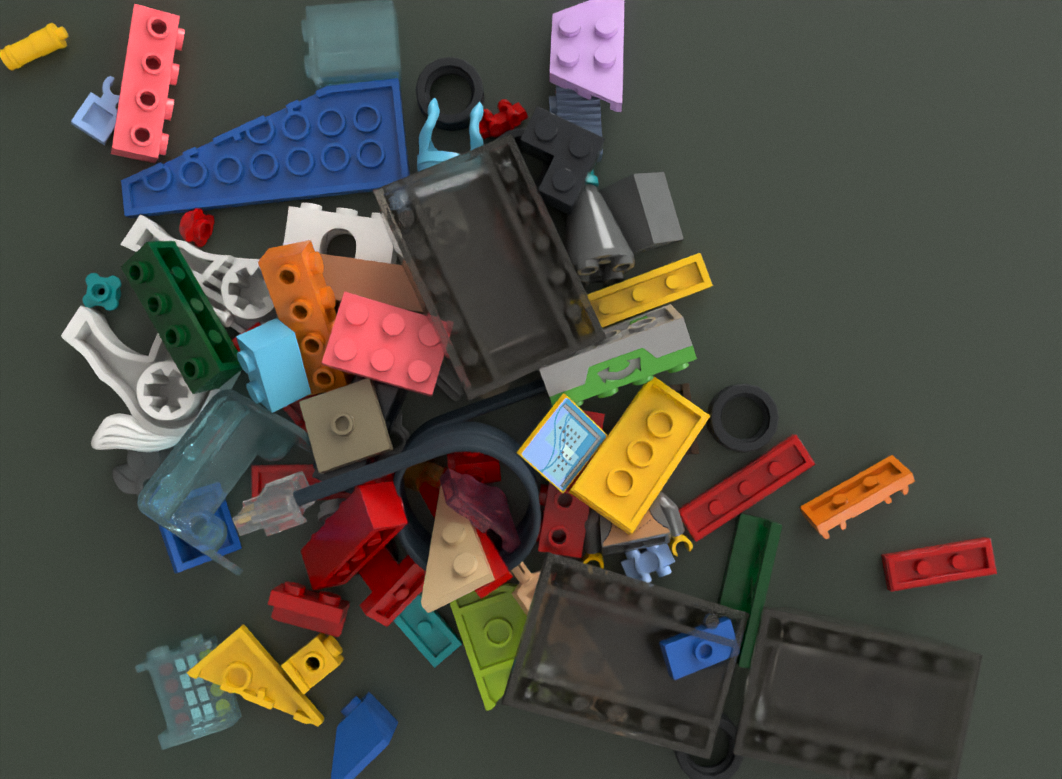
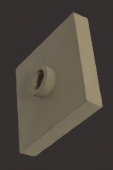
[299,378,393,474]

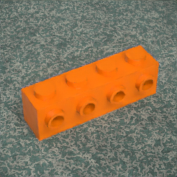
[258,240,355,396]

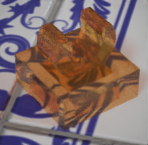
[403,458,444,492]

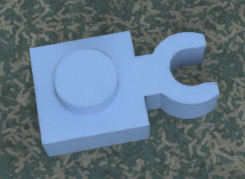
[71,76,120,145]

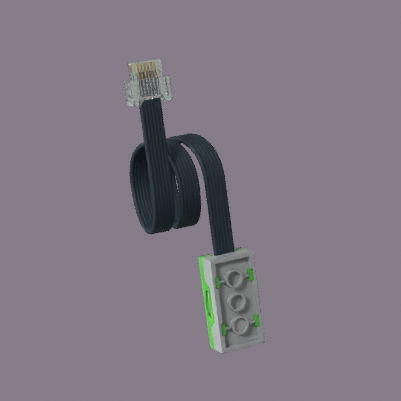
[232,304,697,571]

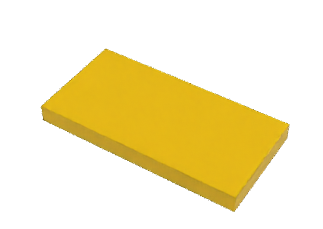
[569,376,710,535]

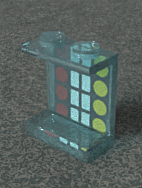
[135,634,242,750]

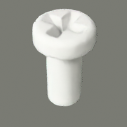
[213,307,235,328]

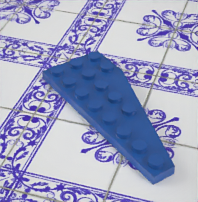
[121,78,411,219]

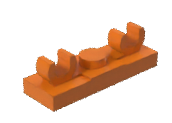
[800,455,915,539]

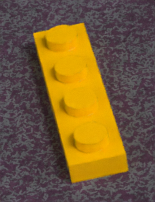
[566,253,713,337]

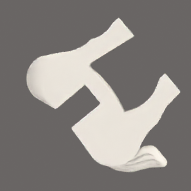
[61,214,279,452]

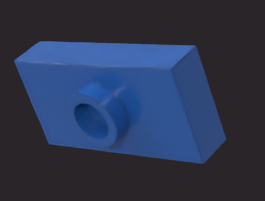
[659,616,740,680]

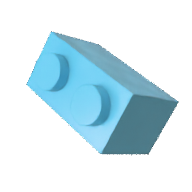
[236,318,311,413]

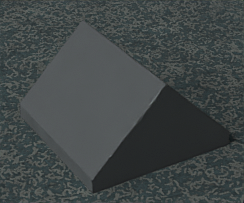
[598,172,684,255]

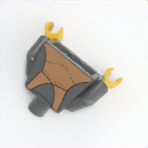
[583,491,693,573]

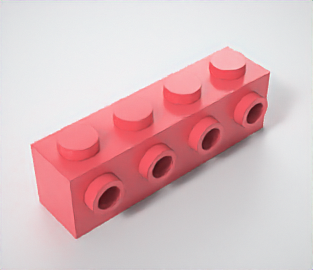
[111,4,185,164]

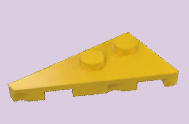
[187,624,325,727]

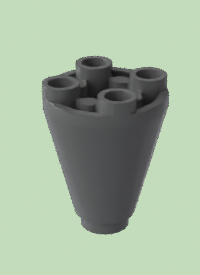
[563,184,635,289]

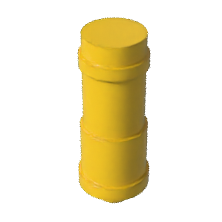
[0,23,69,71]

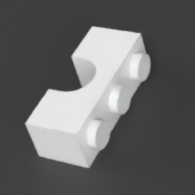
[283,202,401,264]

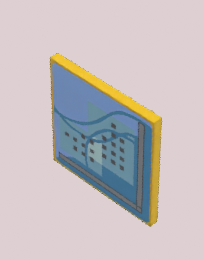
[516,393,608,493]

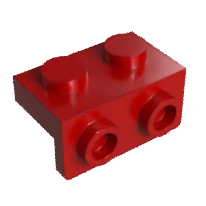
[267,581,350,637]

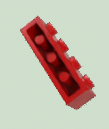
[536,410,605,558]
[300,480,408,591]

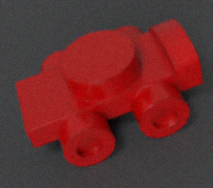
[479,99,528,139]

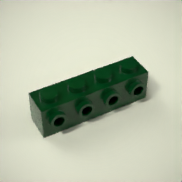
[121,241,242,394]

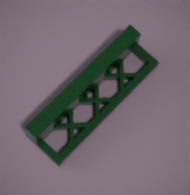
[713,513,783,669]

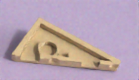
[421,471,495,613]

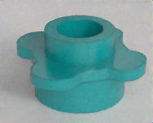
[82,273,122,311]

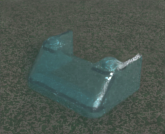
[137,389,313,576]

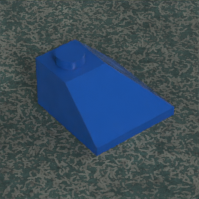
[331,692,398,779]

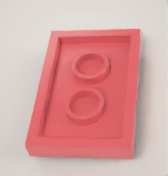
[322,291,453,397]

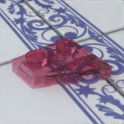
[439,468,521,553]

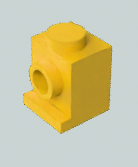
[281,633,345,695]

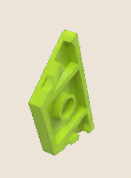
[450,583,544,711]

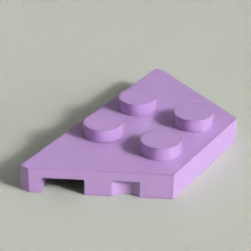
[550,0,624,112]

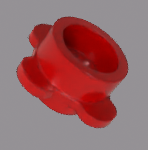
[179,208,215,248]

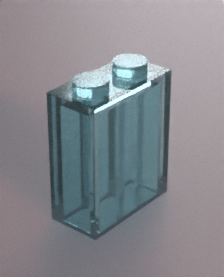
[301,0,402,89]

